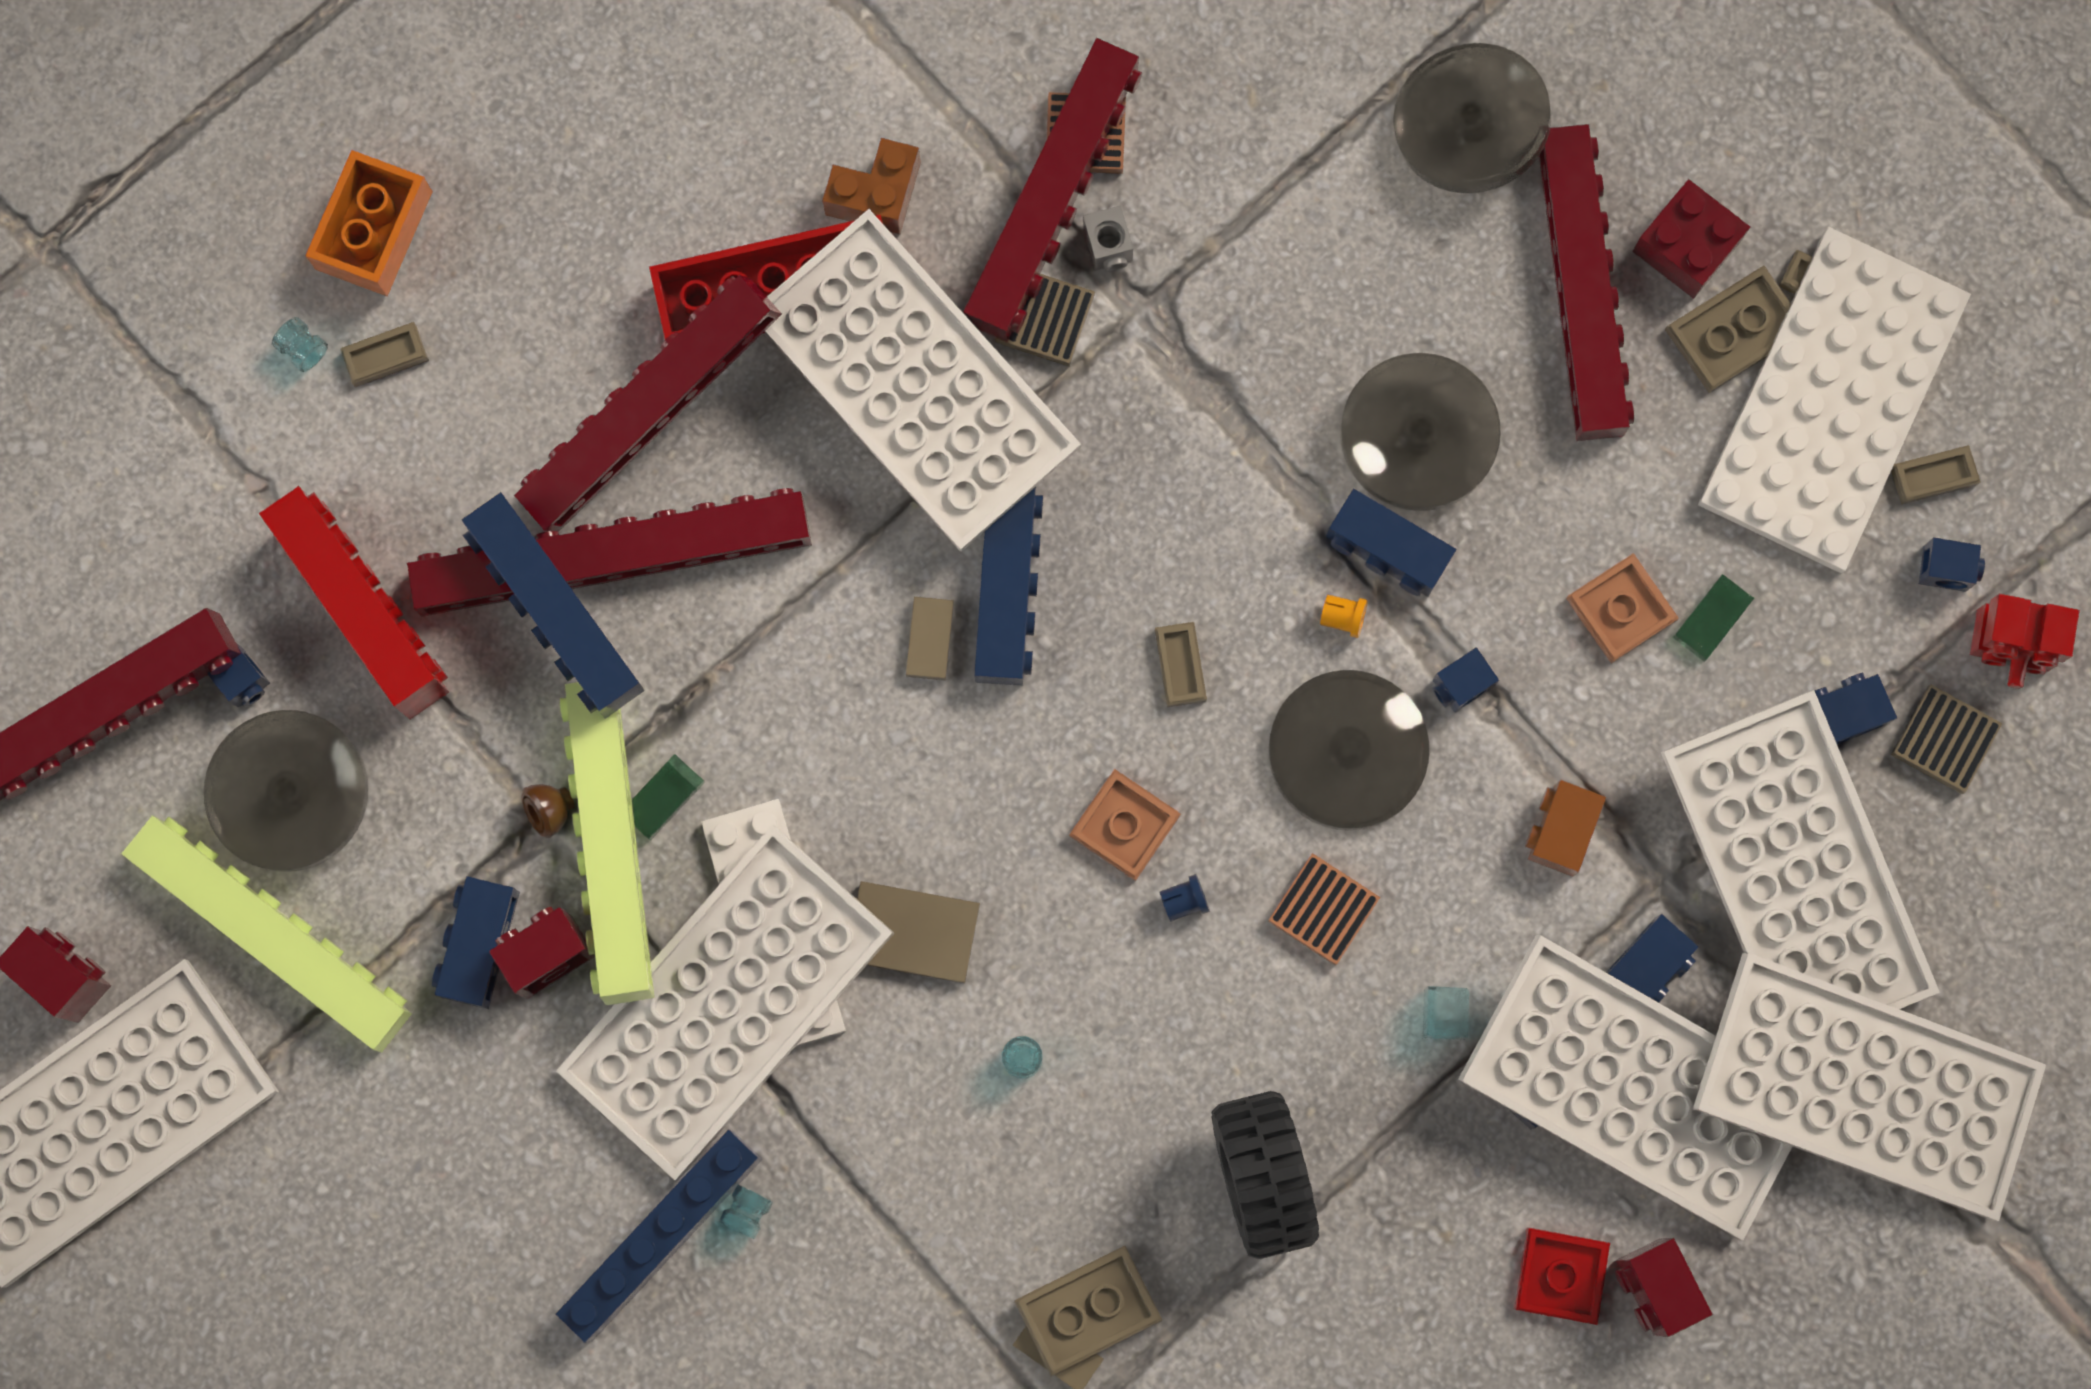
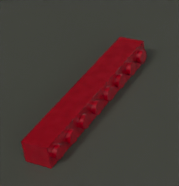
[963,37,1142,342]
[1537,124,1634,441]
[514,275,782,532]
[0,608,241,800]

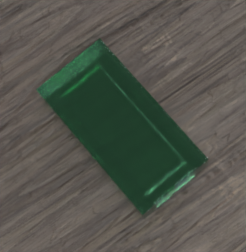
[1672,574,1755,662]
[632,754,705,841]

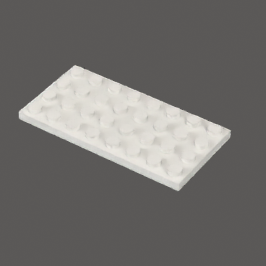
[765,209,1081,551]
[1698,226,1971,574]
[1661,690,1940,1009]
[556,825,894,1181]
[1458,935,1793,1241]
[1693,952,2046,1221]
[0,959,279,1288]

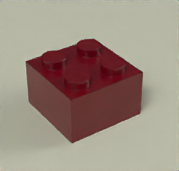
[1632,179,1751,299]
[489,906,595,1000]
[0,926,111,1023]
[1615,1238,1713,1337]

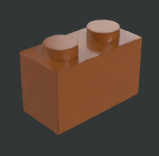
[1525,780,1606,877]

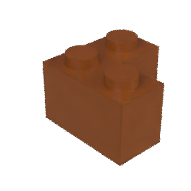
[822,138,921,235]

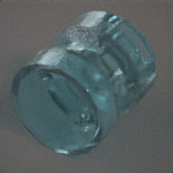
[271,317,328,372]
[1002,1036,1043,1079]
[719,1184,774,1239]

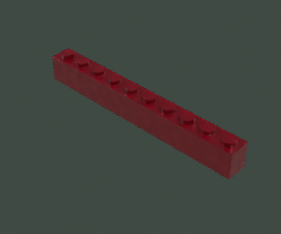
[407,488,812,617]

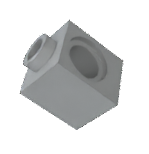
[1083,205,1133,272]

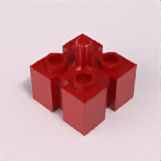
[1970,593,2080,689]

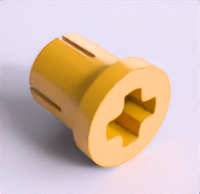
[1320,594,1368,638]

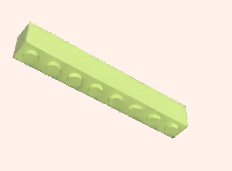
[560,682,655,1005]
[121,815,412,1053]

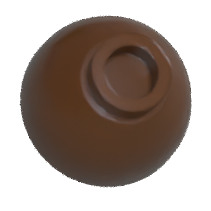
[521,784,575,838]

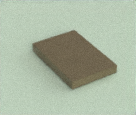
[1665,265,1791,393]
[857,881,980,984]
[1014,1246,1162,1377]

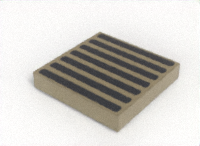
[995,274,1095,367]
[1891,684,2002,794]

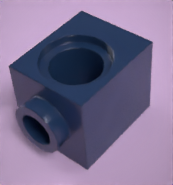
[1918,537,1985,592]
[207,644,270,708]
[1432,647,1499,713]

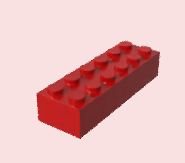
[649,214,883,339]
[259,486,449,720]

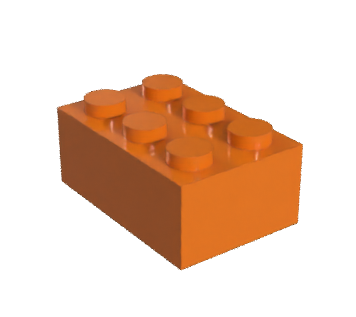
[305,150,433,297]

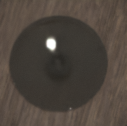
[1393,43,1552,193]
[1340,353,1501,511]
[1268,670,1430,831]
[203,710,369,872]

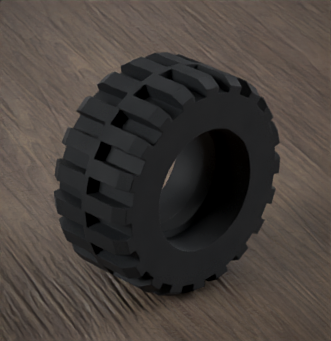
[1211,1091,1319,1259]

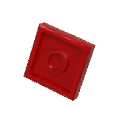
[1514,1228,1610,1325]

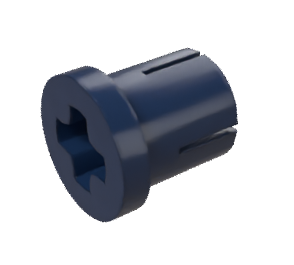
[1159,874,1210,922]

